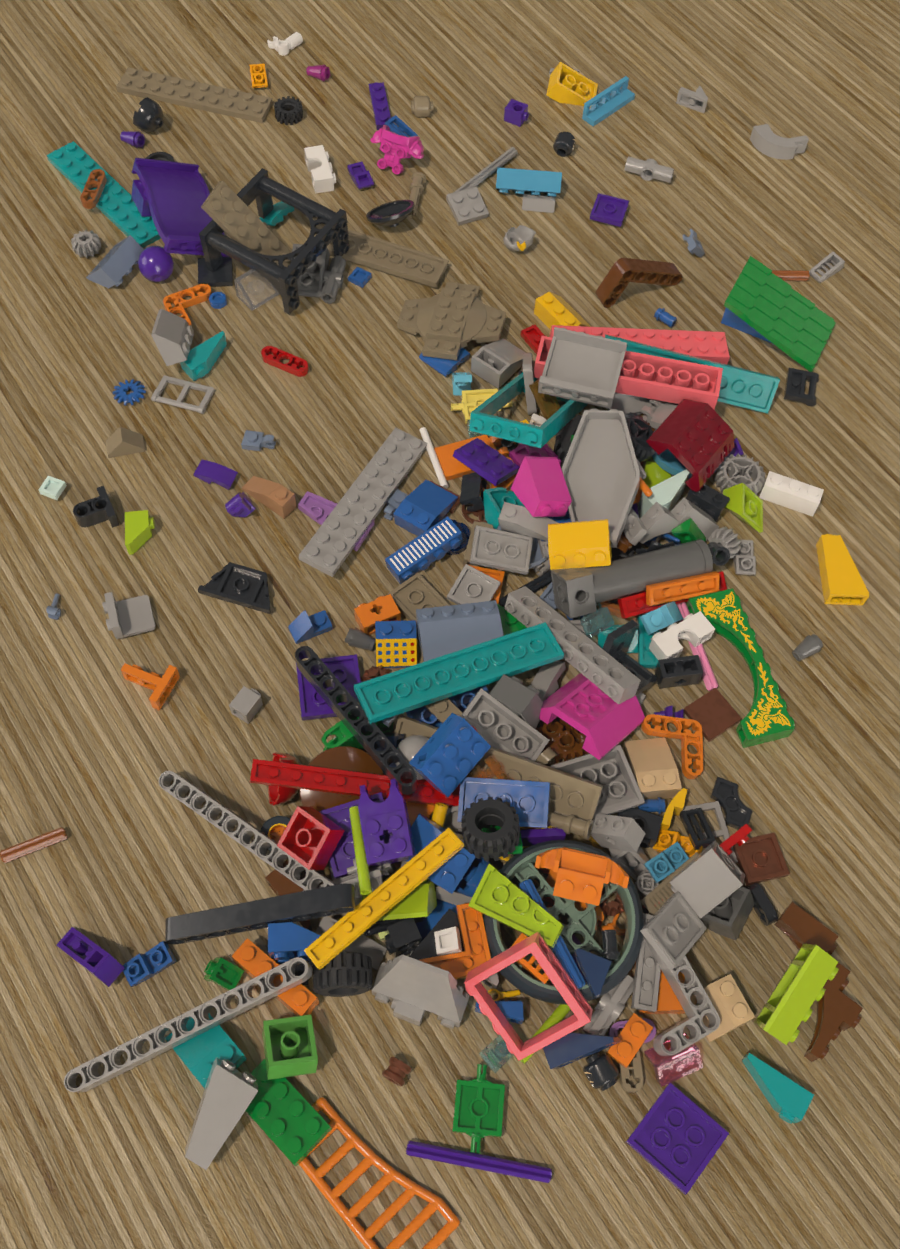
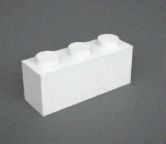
[759,471,824,517]

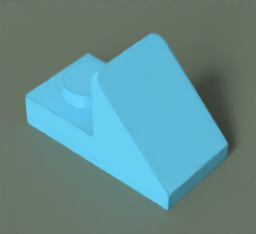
[452,372,472,396]
[640,601,683,635]

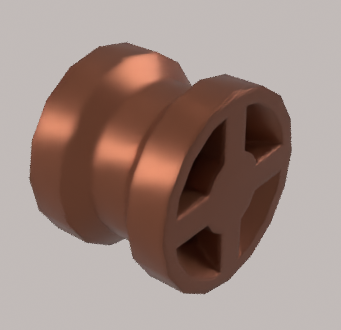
[382,1057,412,1087]

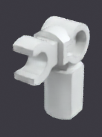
[267,32,303,56]

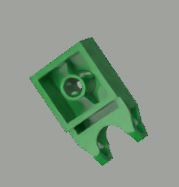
[321,717,394,751]

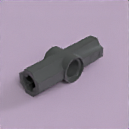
[321,255,346,304]

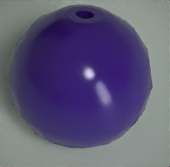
[138,246,174,282]

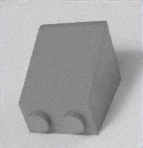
[670,841,745,919]

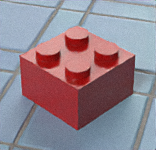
[277,806,345,870]

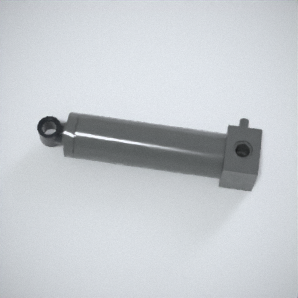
[551,539,730,620]

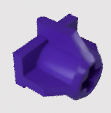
[225,492,256,517]

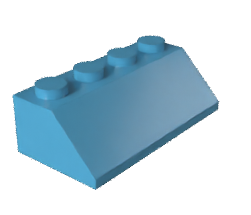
[496,167,562,197]

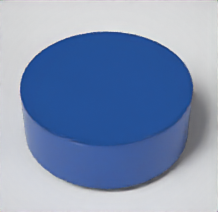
[209,292,227,309]

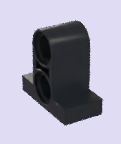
[73,486,119,528]

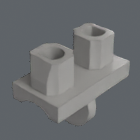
[340,858,384,898]

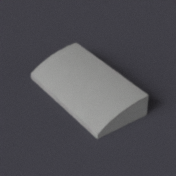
[460,689,549,762]

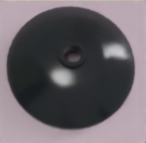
[366,200,415,227]

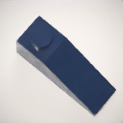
[543,1032,621,1069]

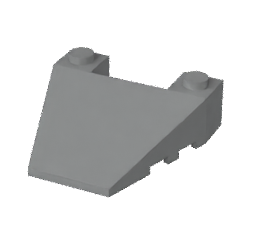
[371,955,469,1029]

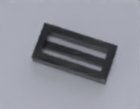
[679,808,716,850]

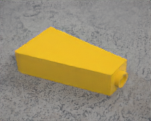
[816,534,869,605]

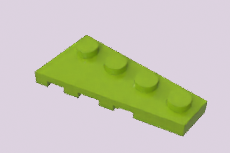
[468,864,564,948]

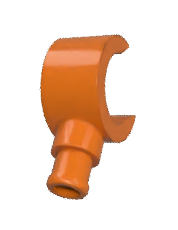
[601,913,626,936]

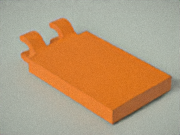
[434,435,509,481]

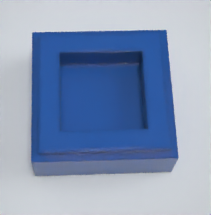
[348,267,372,288]

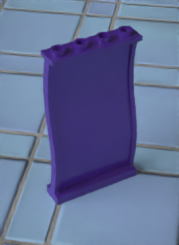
[132,158,229,257]

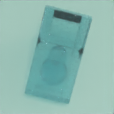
[580,603,614,638]
[478,1035,514,1074]

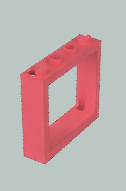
[464,932,593,1061]

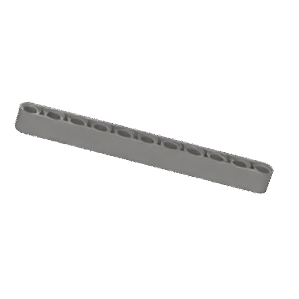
[159,771,337,891]
[64,957,313,1093]

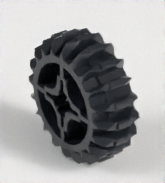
[625,412,656,463]

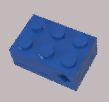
[409,713,491,797]

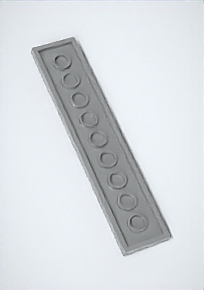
[299,427,427,577]

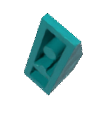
[180,331,227,382]
[742,1053,814,1124]

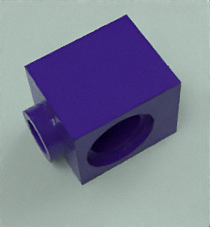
[504,99,529,127]

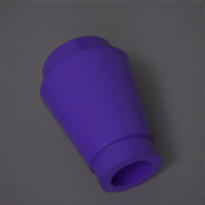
[120,131,145,148]

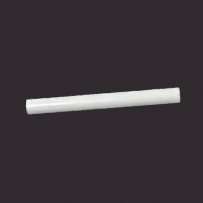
[419,427,449,489]

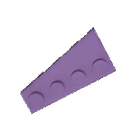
[298,491,375,552]

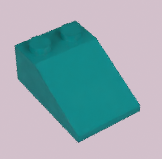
[165,1012,247,1089]

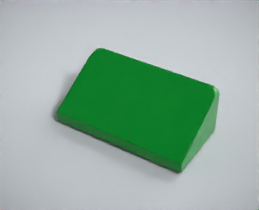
[671,518,706,544]

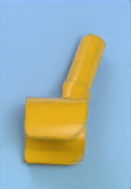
[488,988,520,1001]

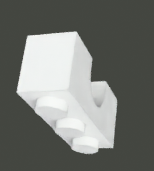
[304,145,336,194]
[649,611,715,660]

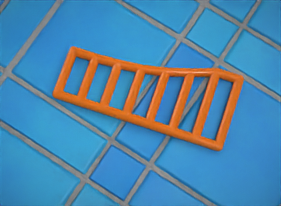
[299,1097,460,1249]

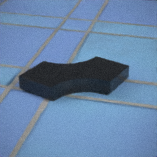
[710,777,752,830]

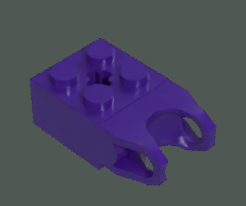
[358,779,416,867]

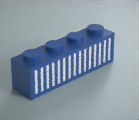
[385,516,463,584]

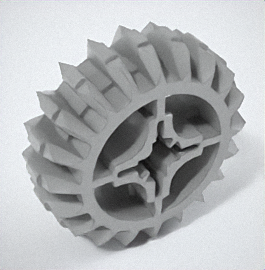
[714,453,765,495]

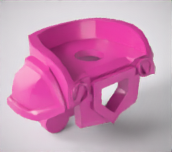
[370,125,424,174]

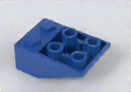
[268,922,320,964]

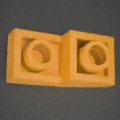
[250,63,268,88]
[653,829,703,858]

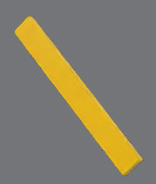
[304,828,464,970]

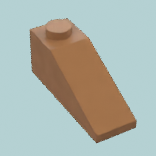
[241,476,297,519]

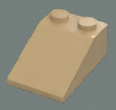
[624,737,682,799]

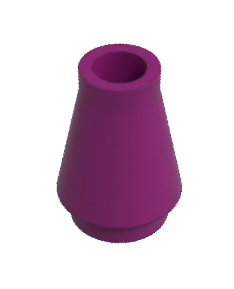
[306,65,330,81]

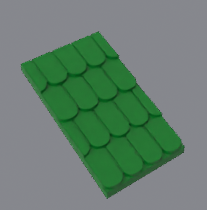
[721,256,836,372]

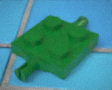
[452,1064,505,1154]

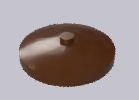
[299,746,385,812]

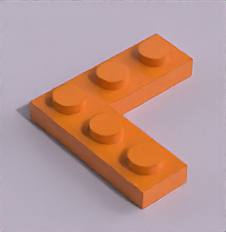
[419,903,491,979]

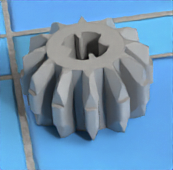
[71,229,101,259]
[708,526,741,558]

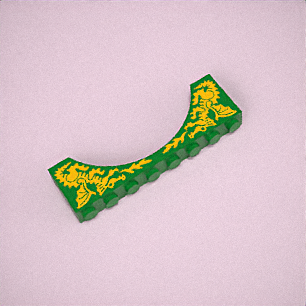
[687,588,795,748]

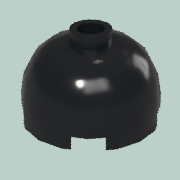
[133,97,164,132]

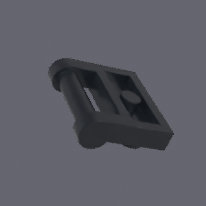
[784,368,819,407]

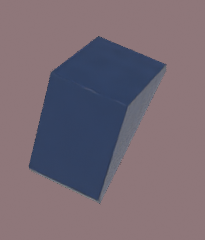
[574,948,612,999]

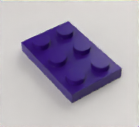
[453,438,520,486]

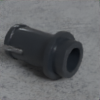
[601,930,620,962]

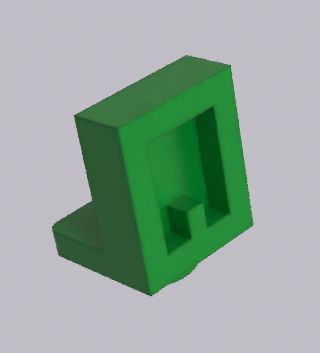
[204,957,244,991]

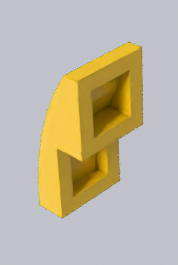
[660,788,688,830]

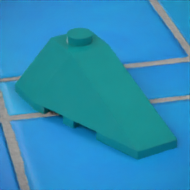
[483,487,526,529]

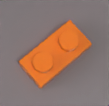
[606,1013,653,1068]

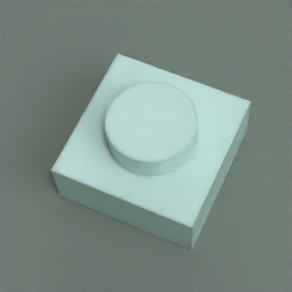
[39,476,67,500]

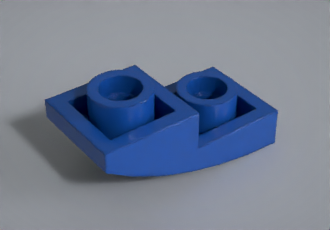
[122,941,176,987]

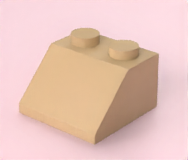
[690,974,755,1043]

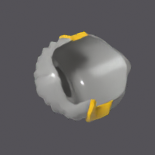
[503,225,536,252]

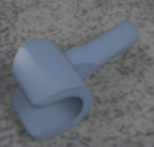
[46,593,61,620]

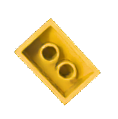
[534,292,591,330]
[548,519,612,570]

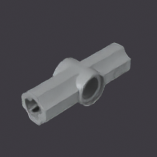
[624,156,674,183]
[582,974,634,1036]

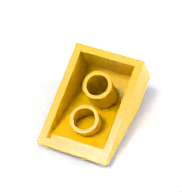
[546,62,598,107]

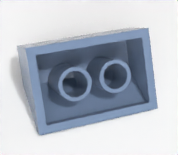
[86,235,144,288]

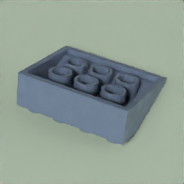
[416,600,503,662]

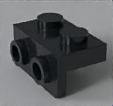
[686,484,730,523]

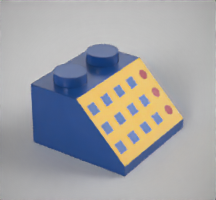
[375,620,417,668]

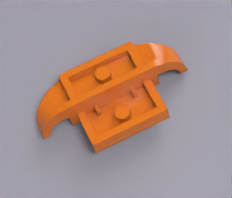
[535,847,629,906]

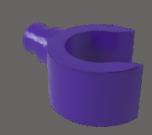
[654,706,683,718]

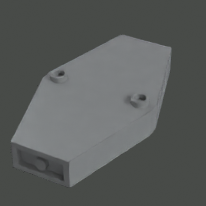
[561,409,640,548]

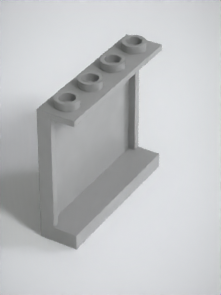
[538,327,627,409]

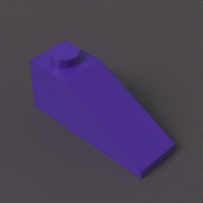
[57,927,125,987]

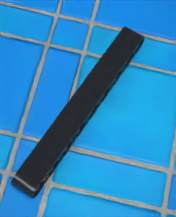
[295,646,418,795]
[165,884,355,944]

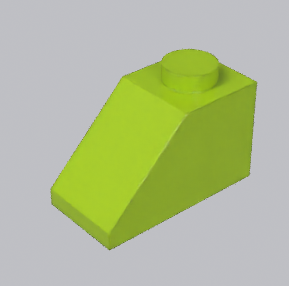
[125,510,155,555]

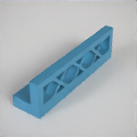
[582,76,635,127]

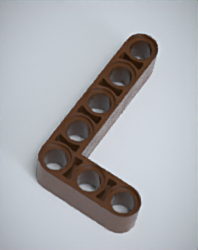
[595,258,683,308]

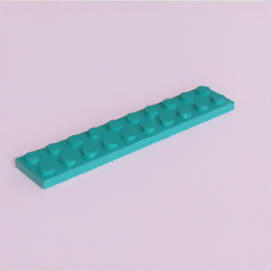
[46,141,161,248]
[604,334,780,414]
[354,622,564,724]

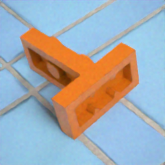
[121,663,180,711]

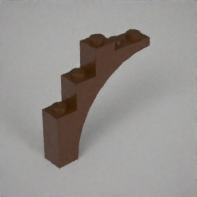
[774,902,863,1062]

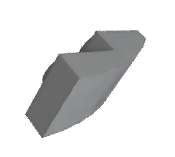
[733,539,756,576]

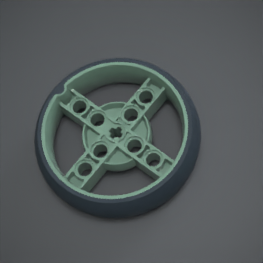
[482,840,644,1005]

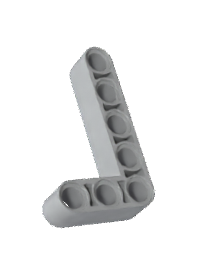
[644,937,720,1056]

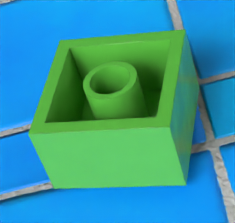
[262,1015,318,1080]

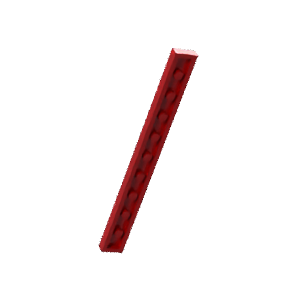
[250,759,460,807]

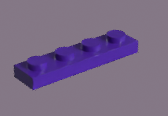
[369,82,391,130]

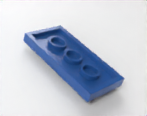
[457,777,550,828]

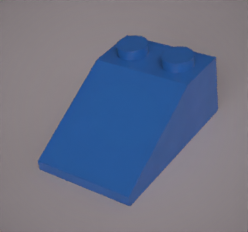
[393,480,458,537]
[406,813,475,894]

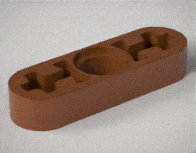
[80,169,107,209]

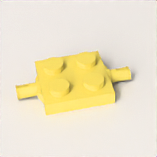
[451,388,512,424]

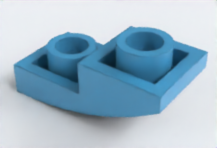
[644,841,689,883]

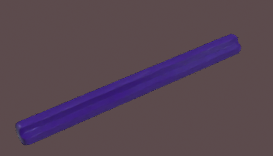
[406,1141,552,1183]

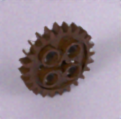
[535,717,590,763]

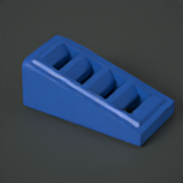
[475,1001,524,1024]

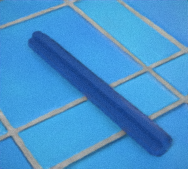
[519,879,585,989]

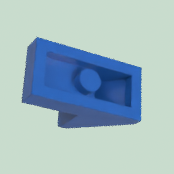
[288,610,333,644]

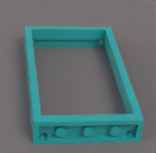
[469,372,588,448]

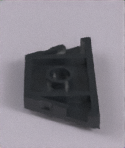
[198,562,271,614]

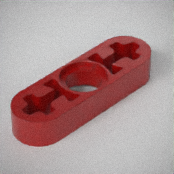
[261,346,309,377]

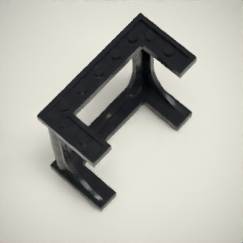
[199,168,350,315]

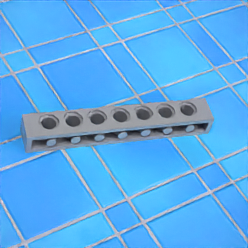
[504,586,641,705]

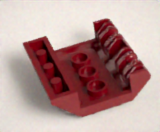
[646,399,734,492]

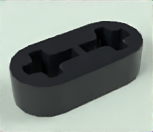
[746,883,778,926]

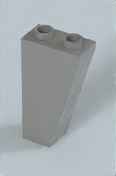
[185,1057,258,1170]

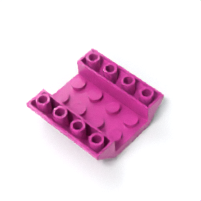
[539,673,645,760]

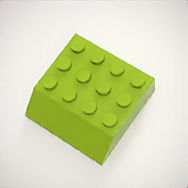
[754,944,839,1045]

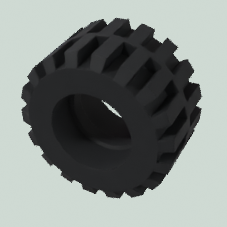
[461,797,520,861]
[313,952,372,997]

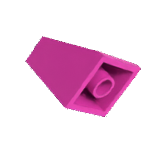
[511,456,572,517]

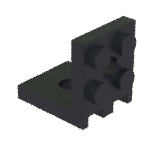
[602,619,658,696]

